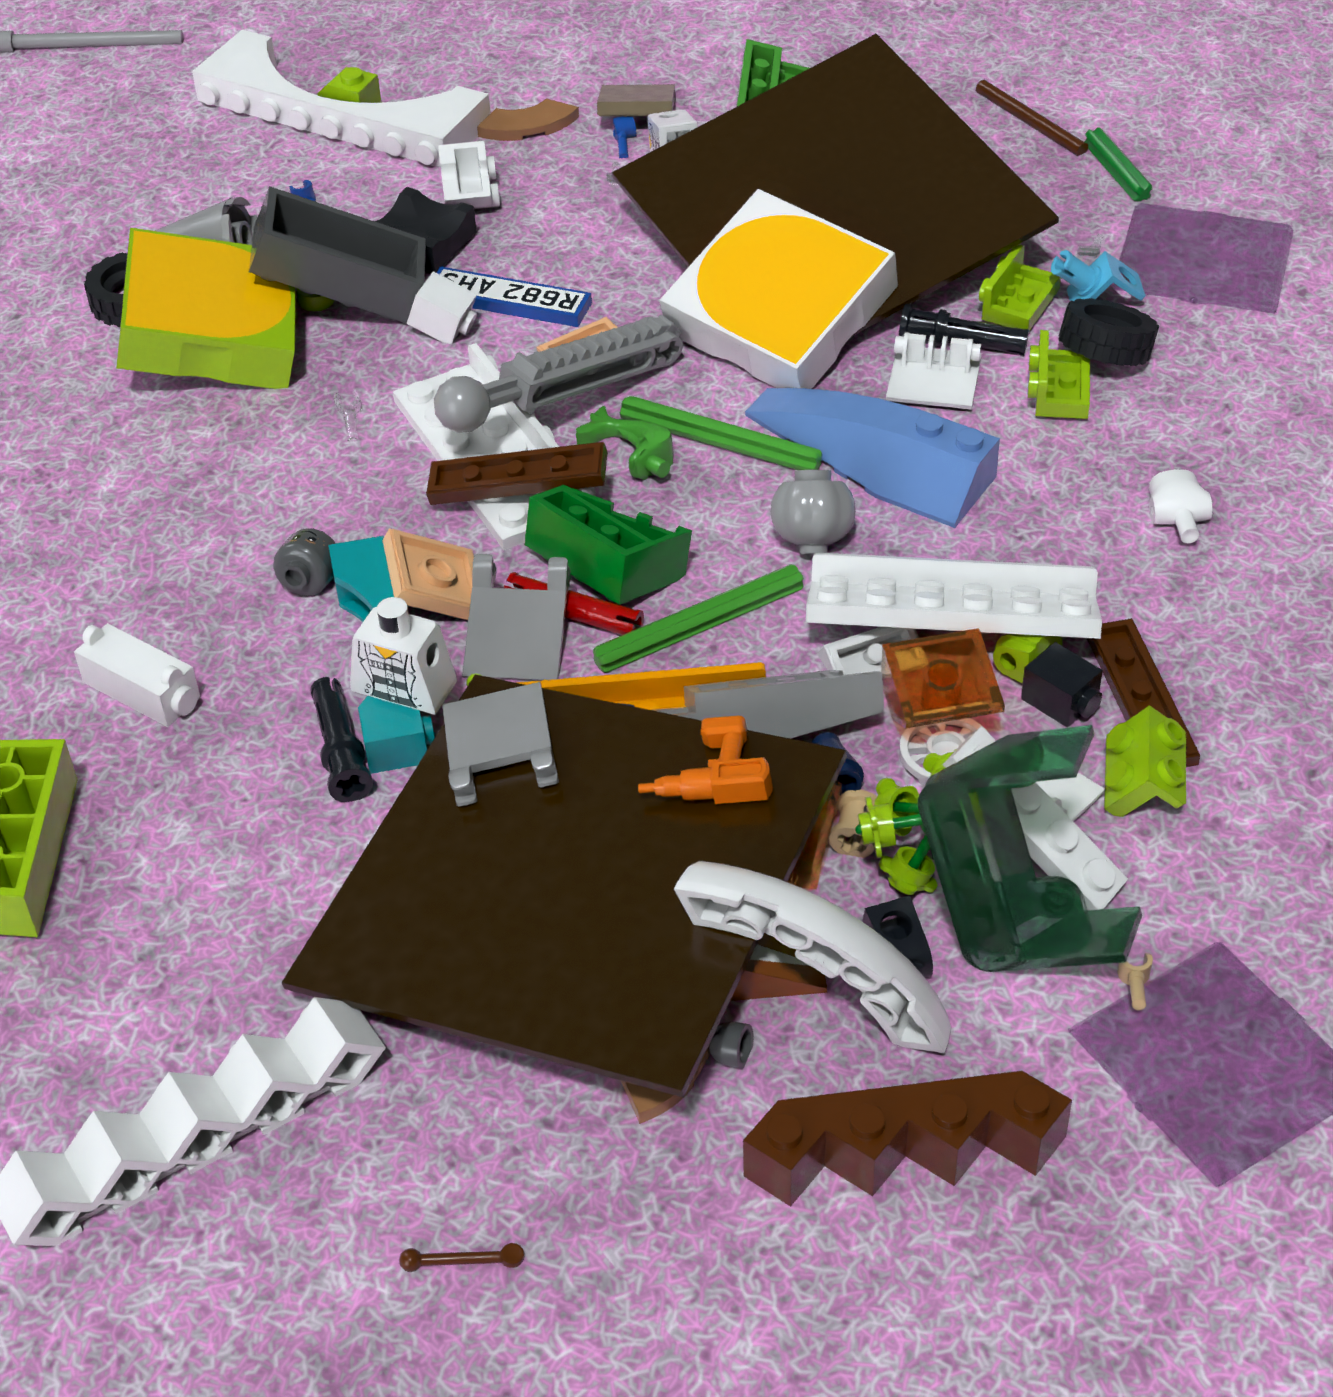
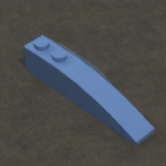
[745,388,1000,528]

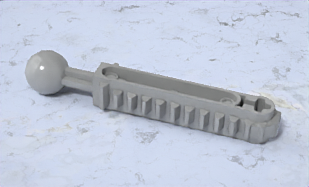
[434,315,683,433]

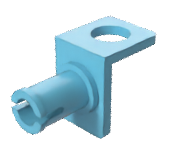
[1051,250,1146,301]

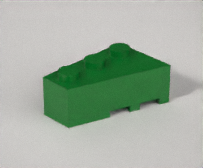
[524,485,692,605]

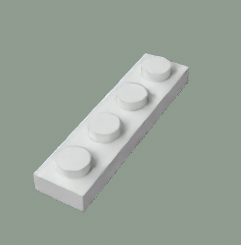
[942,726,1128,917]

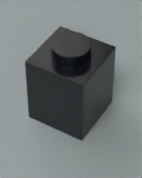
[1021,642,1103,728]

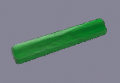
[1084,127,1153,202]

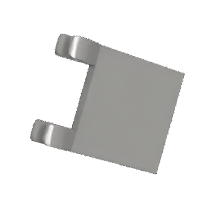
[462,554,571,681]
[442,682,559,807]

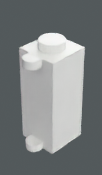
[74,623,201,727]

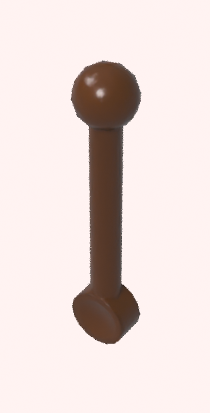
[399,1243,524,1272]

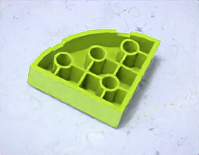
[0,739,78,937]

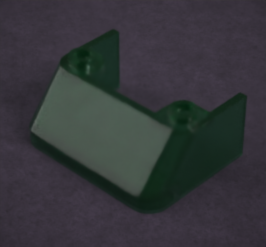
[918,725,1143,972]

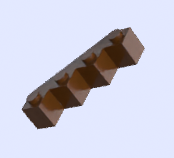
[743,1071,1072,1207]

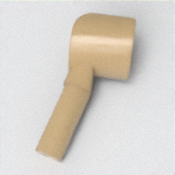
[1117,952,1153,1010]

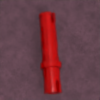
[504,572,644,635]

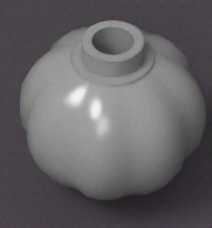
[771,470,856,554]

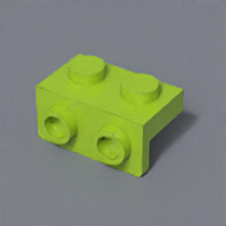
[979,244,1061,331]
[1028,330,1090,419]
[1104,705,1186,817]

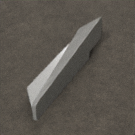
[652,670,884,738]

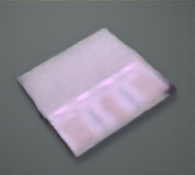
[1112,203,1294,314]
[1068,942,1333,1187]

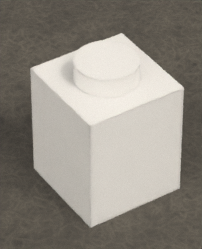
[407,271,477,344]

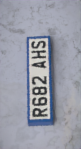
[436,266,592,327]

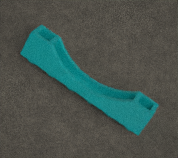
[328,536,435,774]

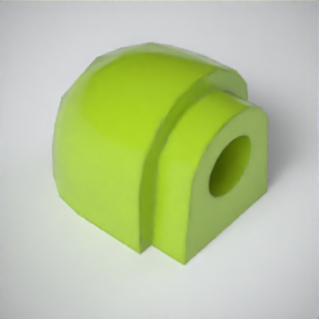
[993,634,1063,683]

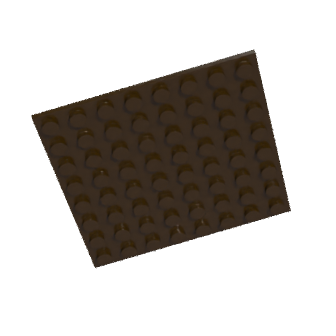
[611,33,1059,337]
[281,674,847,1097]

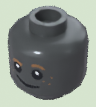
[273,528,336,596]

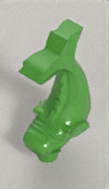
[576,406,674,480]

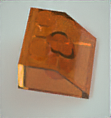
[881,628,1005,728]

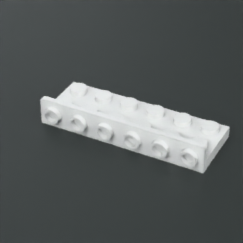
[393,343,595,551]
[806,552,1102,639]

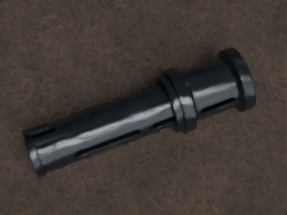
[899,304,1029,356]
[310,677,373,802]

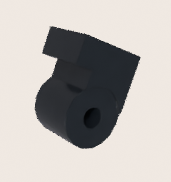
[862,895,933,978]

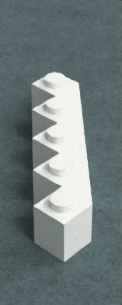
[0,997,386,1246]

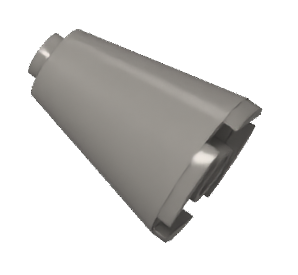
[155,196,258,245]

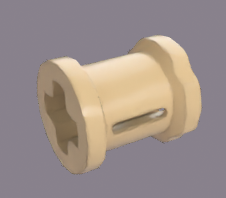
[829,790,877,858]

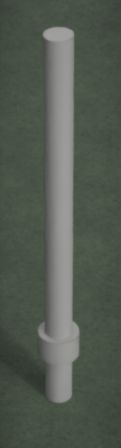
[0,30,184,52]

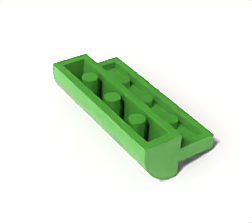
[736,39,809,107]

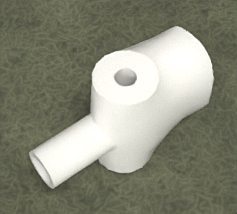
[1149,469,1212,543]

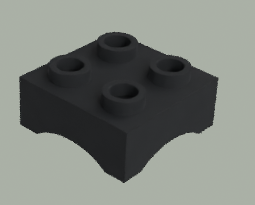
[375,187,476,273]

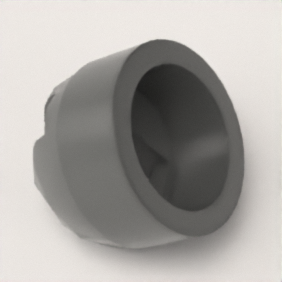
[709,1021,754,1069]

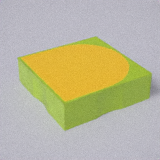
[116,228,295,389]

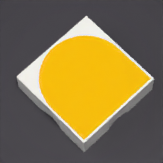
[659,189,898,389]

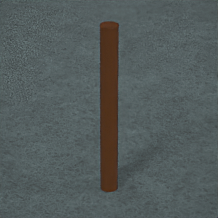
[976,80,1088,156]

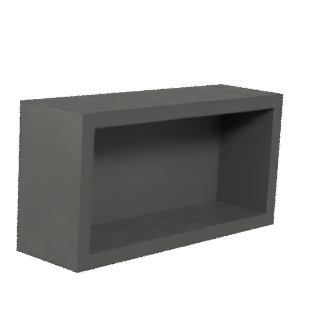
[249,186,426,323]

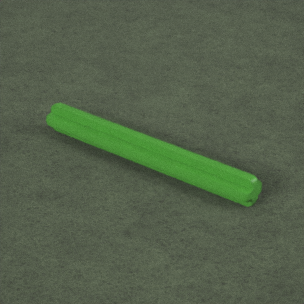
[620,396,822,470]
[593,564,804,673]

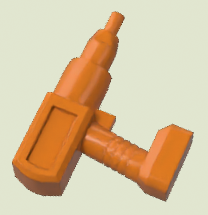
[638,715,773,804]

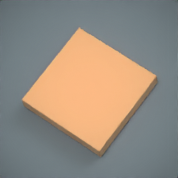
[382,528,474,620]

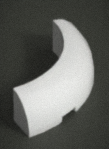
[674,861,951,1053]

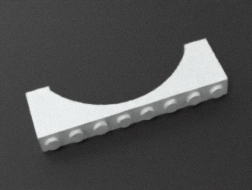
[192,29,491,168]

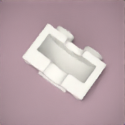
[438,141,500,209]

